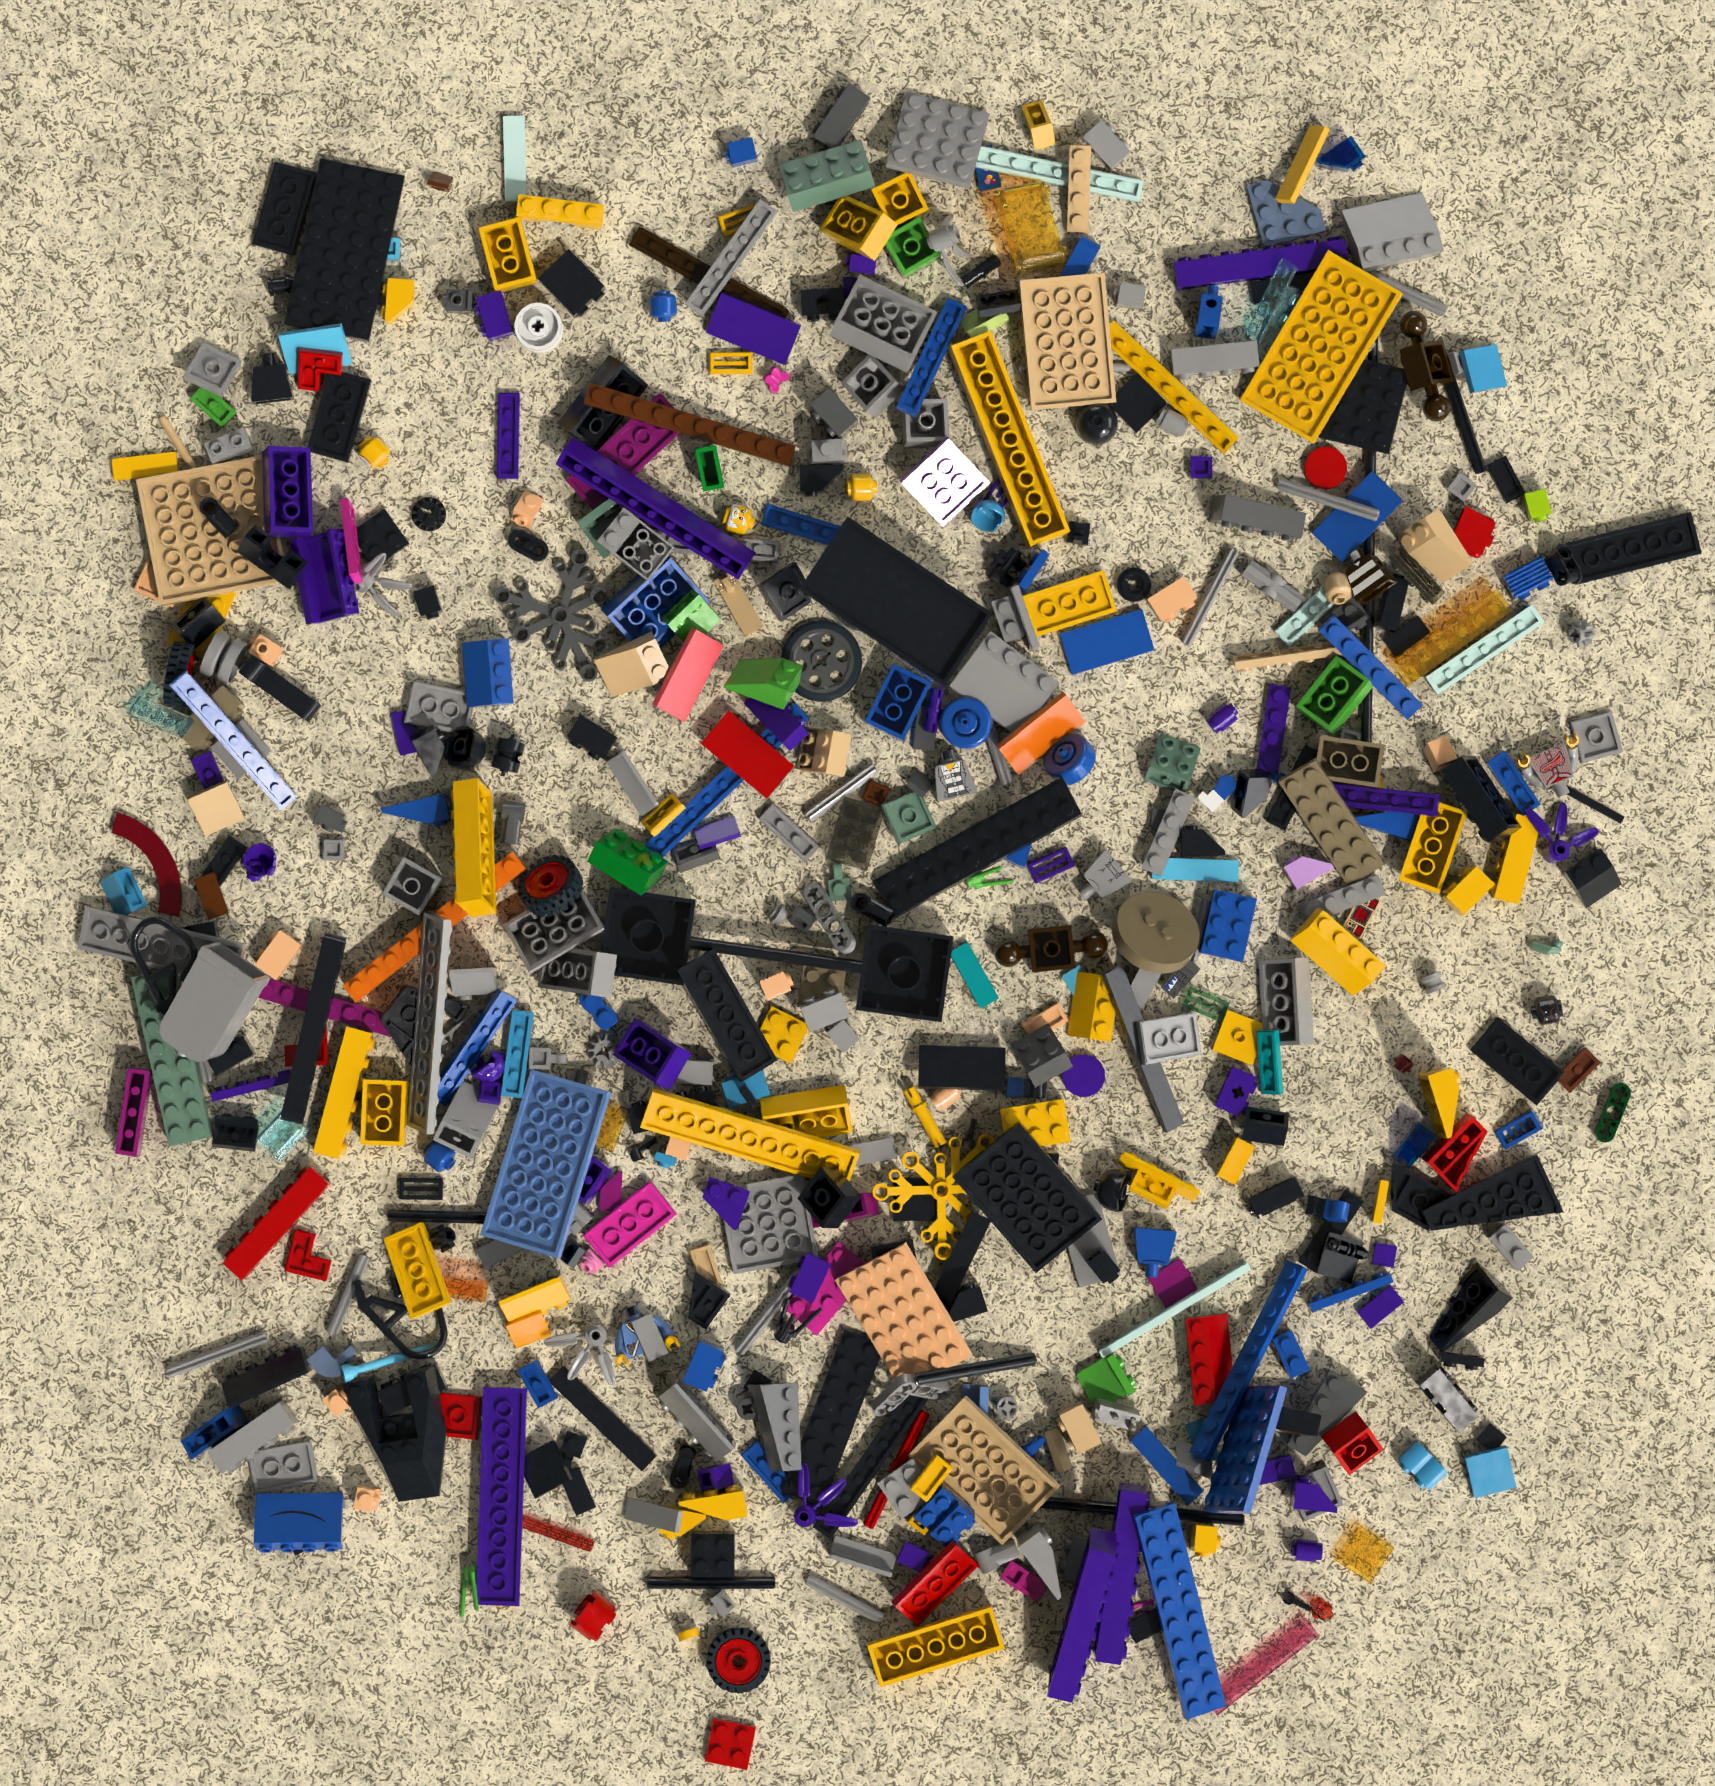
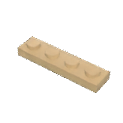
[1067,145,1091,233]

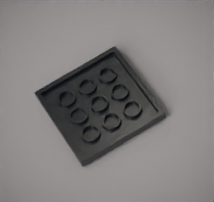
[1318,360,1407,455]

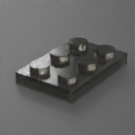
[1388,545,1445,605]
[825,796,884,871]

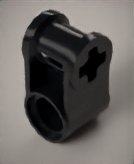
[1544,544,1583,586]

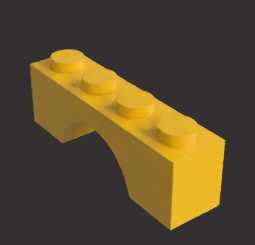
[516,194,604,230]

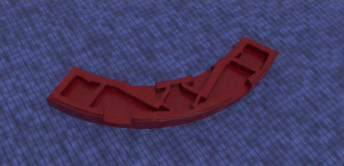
[112,812,182,917]

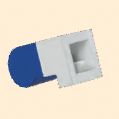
[1196,775,1236,813]

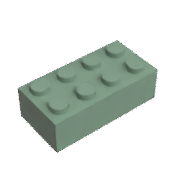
[779,139,875,212]

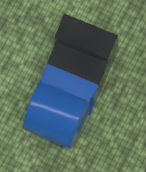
[1305,1195,1350,1222]

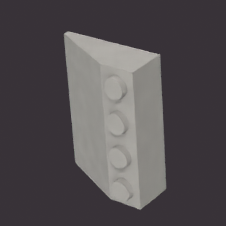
[1340,193,1444,271]
[830,275,937,373]
[949,631,1060,733]
[503,890,605,974]
[659,1378,736,1462]
[1016,1522,1061,1600]

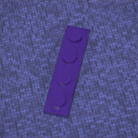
[1256,684,1291,773]
[210,1069,291,1102]

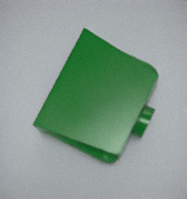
[695,443,724,492]

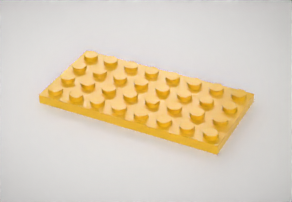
[1240,250,1403,444]

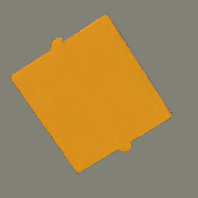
[505,1310,552,1349]

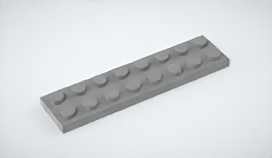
[77,906,247,974]

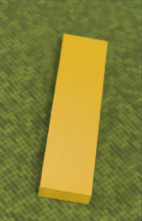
[1275,125,1330,204]

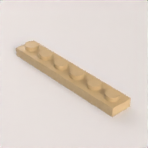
[1232,638,1363,672]

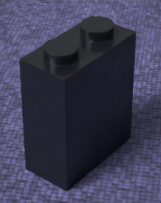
[538,249,606,318]

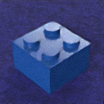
[682,1339,727,1392]

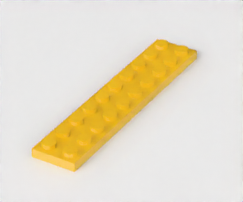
[640,1088,860,1182]

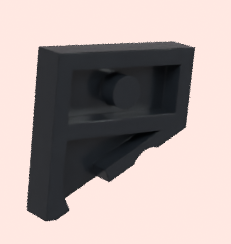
[688,1270,731,1329]

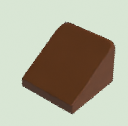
[428,172,453,193]

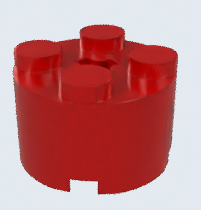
[568,1589,616,1641]

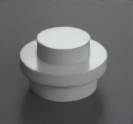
[769,904,788,925]

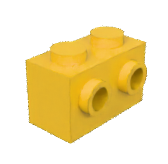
[1190,1524,1221,1557]

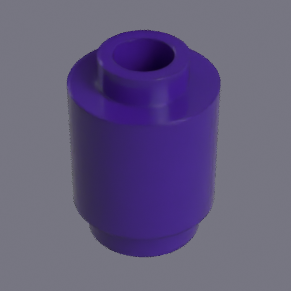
[1206,703,1238,734]
[1291,1539,1323,1562]

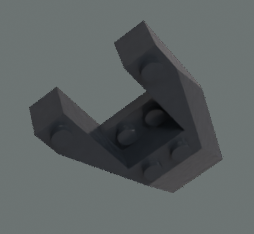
[345,1366,447,1502]

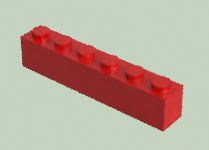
[223,1166,331,1281]

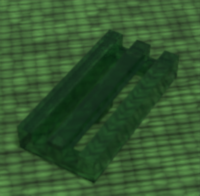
[1182,987,1230,1023]

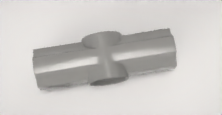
[1241,560,1305,613]

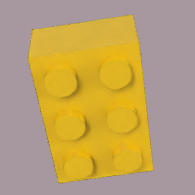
[819,196,898,261]
[479,217,538,292]
[360,1079,409,1146]
[999,1098,1071,1146]

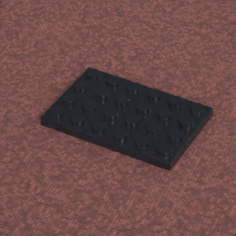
[952,1121,1102,1273]

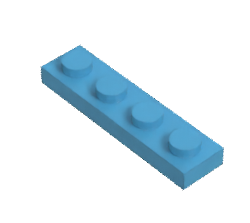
[501,1010,534,1098]

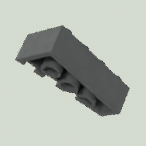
[1285,1369,1368,1456]

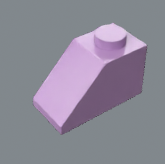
[1282,855,1334,890]

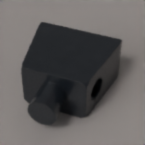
[251,353,295,405]

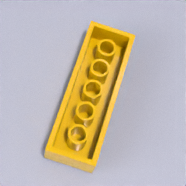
[451,778,496,917]
[867,1604,1005,1687]

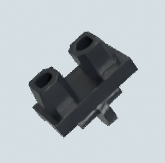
[987,547,1027,587]

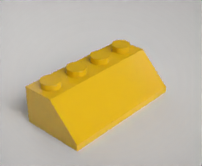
[1399,802,1467,895]
[1289,908,1386,996]
[760,1085,853,1138]

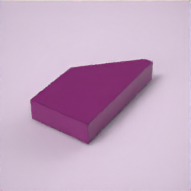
[599,1171,623,1211]

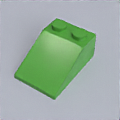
[724,658,803,710]

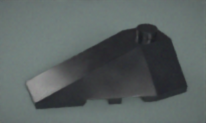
[1429,1263,1513,1352]

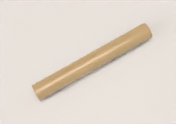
[158,415,198,469]

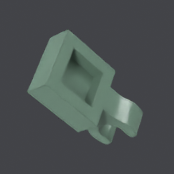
[828,863,852,901]

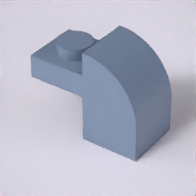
[307,1344,358,1378]

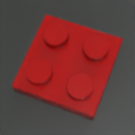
[705,1718,756,1770]

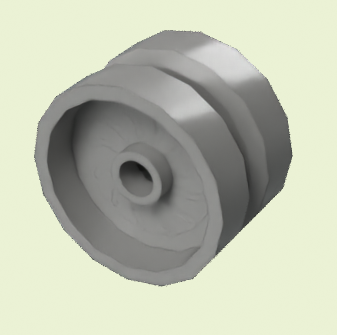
[200,630,248,685]

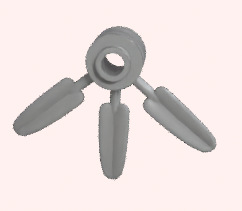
[927,215,972,287]
[354,553,412,616]
[544,1324,615,1385]

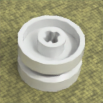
[514,303,563,354]

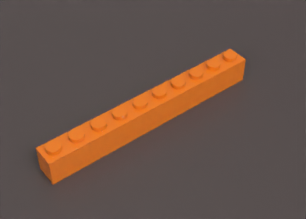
[342,852,528,1003]

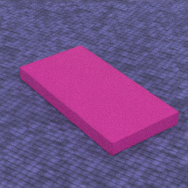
[582,1180,677,1268]

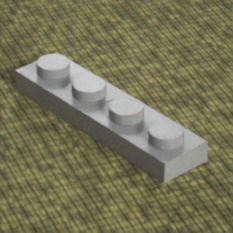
[1141,788,1195,876]
[1297,875,1386,922]

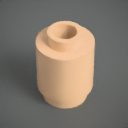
[929,1089,962,1111]

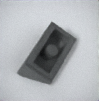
[672,839,720,873]

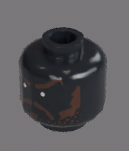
[1531,995,1563,1025]

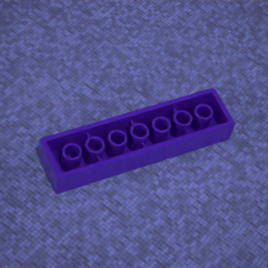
[1093,1482,1150,1665]
[1047,1527,1120,1703]

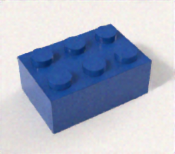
[865,664,932,742]
[1199,889,1257,962]

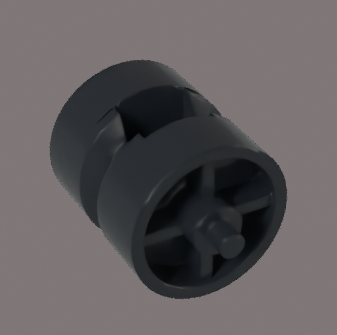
[491,734,525,777]

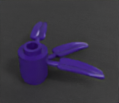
[1525,802,1599,864]
[794,1462,858,1527]

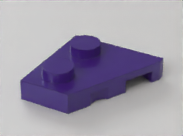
[702,1177,750,1230]

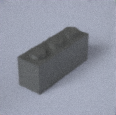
[812,83,871,150]

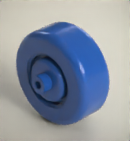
[940,697,992,749]
[1044,733,1096,785]

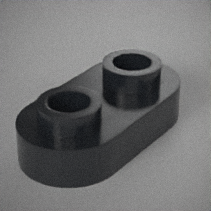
[508,530,549,562]

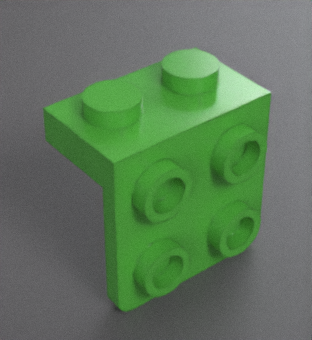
[1077,1352,1137,1406]

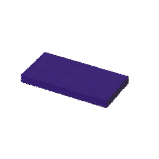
[706,292,801,365]

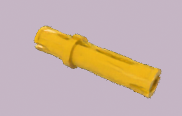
[903,1085,947,1148]

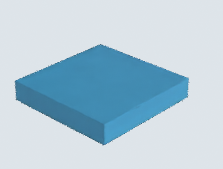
[1459,344,1507,394]
[1464,1445,1517,1498]

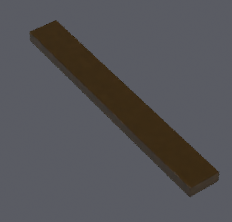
[629,226,789,318]

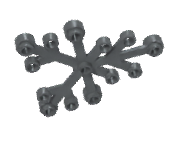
[494,549,608,682]

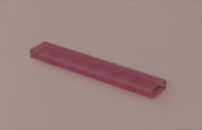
[1214,1618,1319,1716]

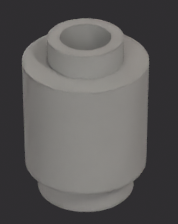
[1156,408,1189,437]

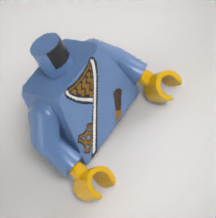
[615,1305,680,1370]

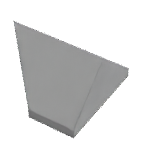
[1175,1438,1213,1480]

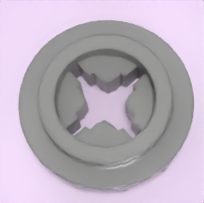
[588,1034,620,1068]

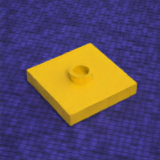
[1212,1010,1263,1066]

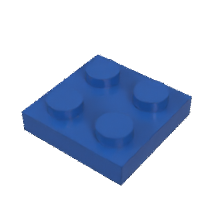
[1017,549,1050,593]

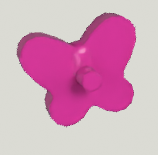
[763,366,790,394]

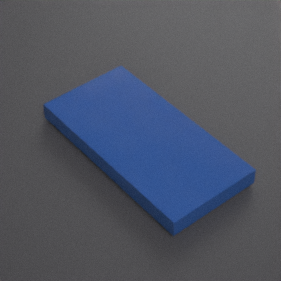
[1312,471,1403,563]
[1059,609,1154,675]

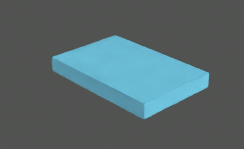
[278,323,352,374]

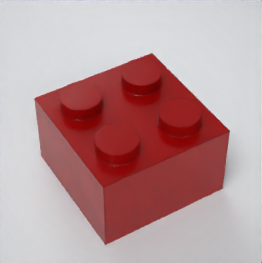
[1321,1411,1384,1475]

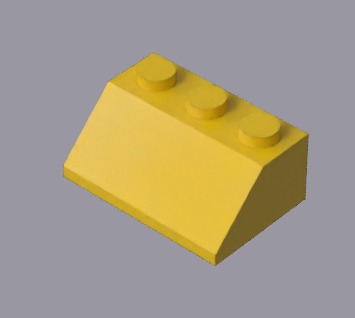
[1067,971,1116,1042]
[499,1275,571,1322]

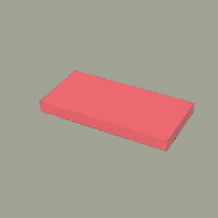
[652,628,724,722]

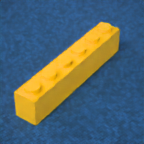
[313,1027,376,1159]

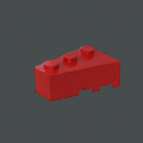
[1421,1113,1488,1192]

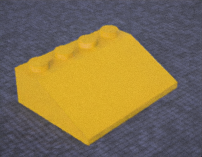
[1418,1067,1461,1139]

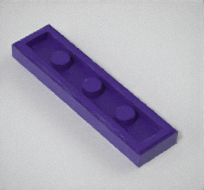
[497,393,520,479]

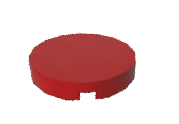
[1304,447,1347,490]

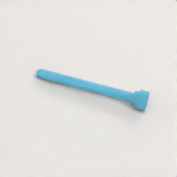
[340,1341,438,1382]

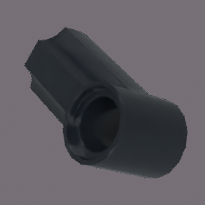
[200,497,239,539]
[851,893,895,927]

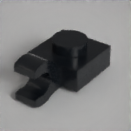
[560,1430,587,1470]

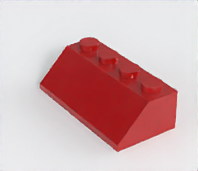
[1184,1313,1233,1405]

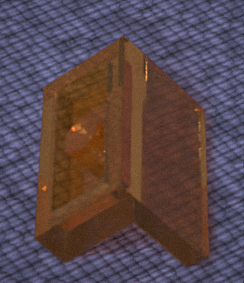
[444,1275,489,1302]

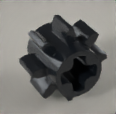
[429,1224,456,1253]

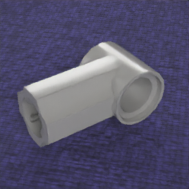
[974,1539,1020,1574]

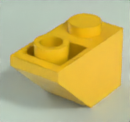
[381,278,415,324]

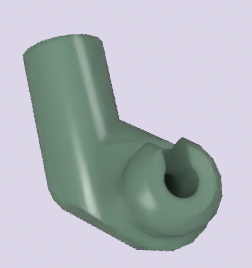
[1530,939,1563,955]

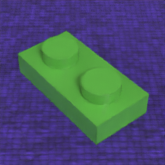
[190,387,237,428]

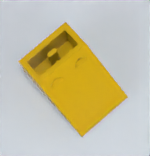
[678,1484,748,1520]

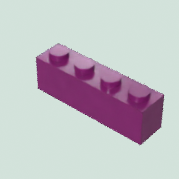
[115,1068,153,1157]

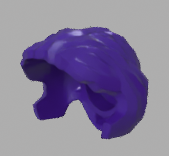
[241,843,277,882]
[470,1051,505,1082]

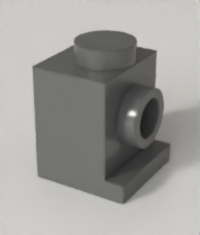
[442,289,474,314]
[312,804,348,833]

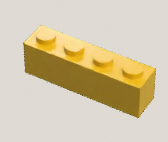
[1489,814,1538,905]

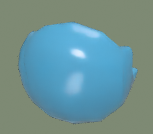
[971,499,1006,532]

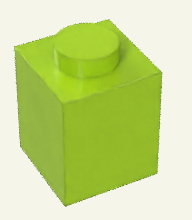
[1522,488,1552,523]

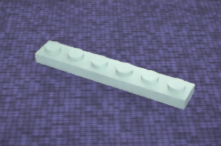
[1425,605,1544,695]

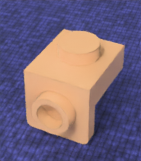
[511,490,544,529]

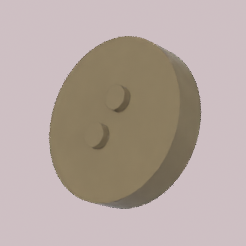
[1112,892,1200,974]

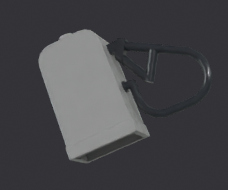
[130,917,271,1062]

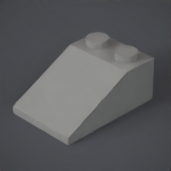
[449,967,498,1000]

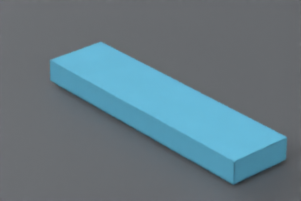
[1151,858,1239,882]

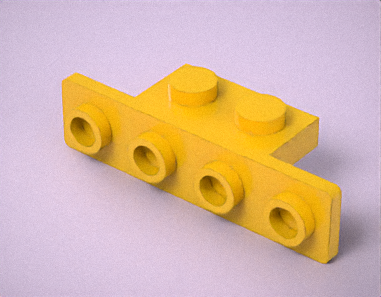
[1117,1151,1200,1209]

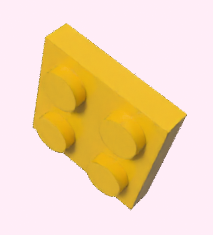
[760,1006,808,1064]

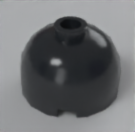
[1075,403,1118,445]
[443,725,486,770]
[1093,1169,1131,1213]

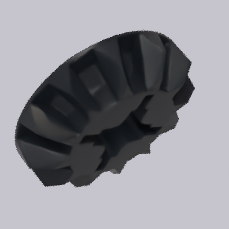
[412,497,446,532]
[1117,568,1151,602]

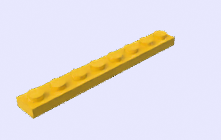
[1109,320,1239,454]

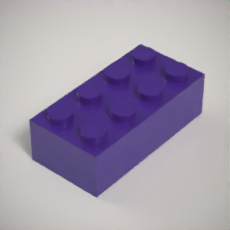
[262,446,313,538]

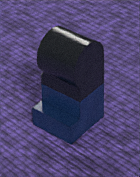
[1006,1077,1047,1098]

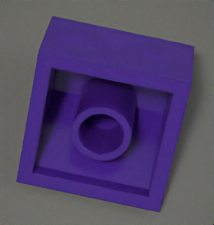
[1290,1475,1337,1513]

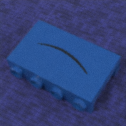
[254,1492,345,1553]

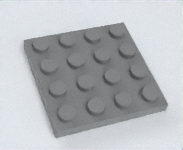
[886,92,990,189]
[724,1175,818,1274]

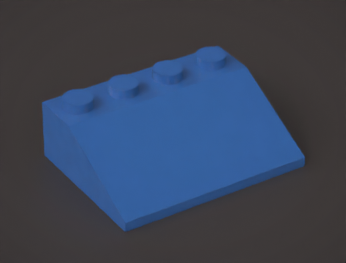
[600,556,710,649]

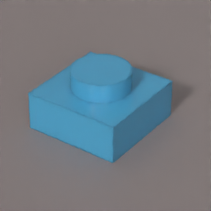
[654,1151,677,1169]

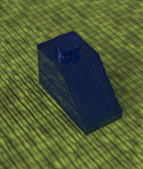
[1314,136,1366,172]
[1391,1122,1436,1169]

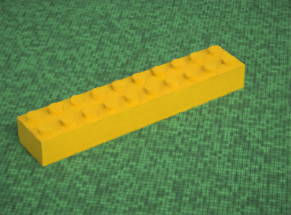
[948,331,1070,550]

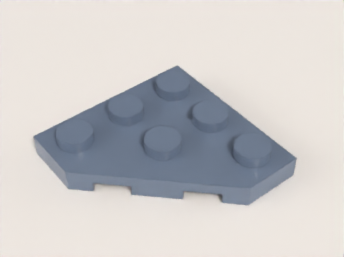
[1246,180,1326,247]

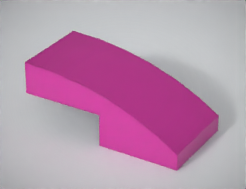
[1000,1560,1048,1603]

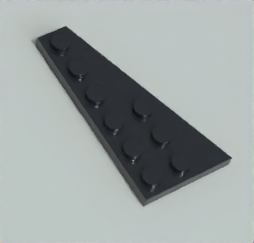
[1420,1154,1564,1231]

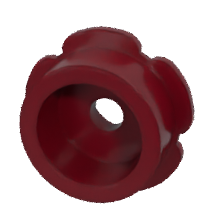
[1394,1054,1414,1073]

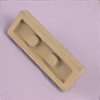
[713,573,764,637]

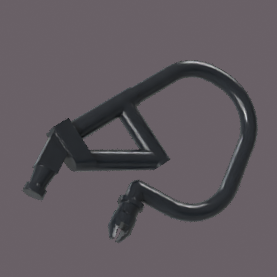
[353,1272,448,1359]

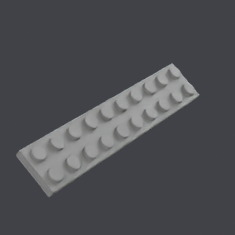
[407,913,452,1134]

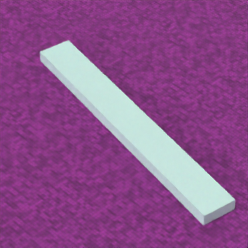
[976,146,1144,203]
[1098,1261,1251,1358]

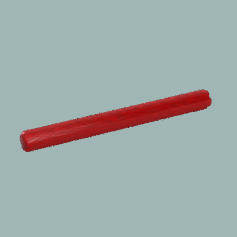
[863,1410,929,1529]

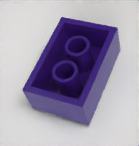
[612,1018,692,1090]

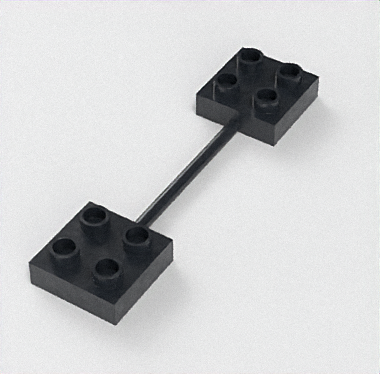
[601,887,954,1022]

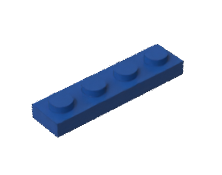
[1308,1271,1394,1312]

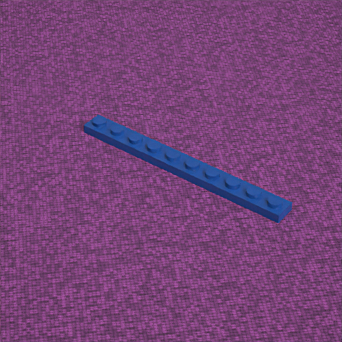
[645,703,809,857]
[1189,1260,1307,1462]

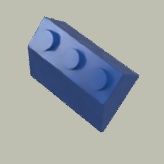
[462,639,514,708]

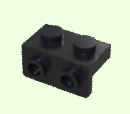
[212,1114,259,1152]

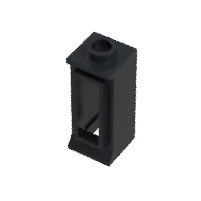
[1374,573,1410,632]
[1246,1176,1305,1219]

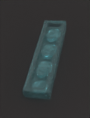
[127,696,194,738]

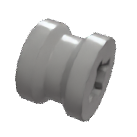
[1420,971,1446,995]
[996,1396,1018,1418]

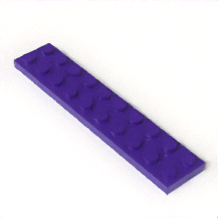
[476,1387,527,1606]

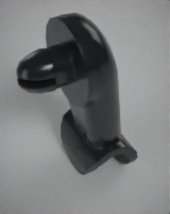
[670,1445,697,1489]

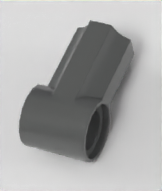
[500,800,526,845]

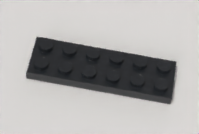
[1565,512,1702,585]
[675,948,778,1082]

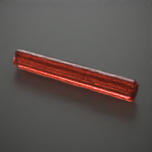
[523,1515,594,1552]

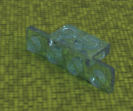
[1245,258,1303,344]

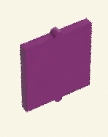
[1148,1258,1198,1308]

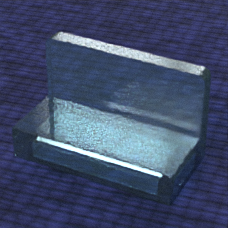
[256,1111,309,1162]

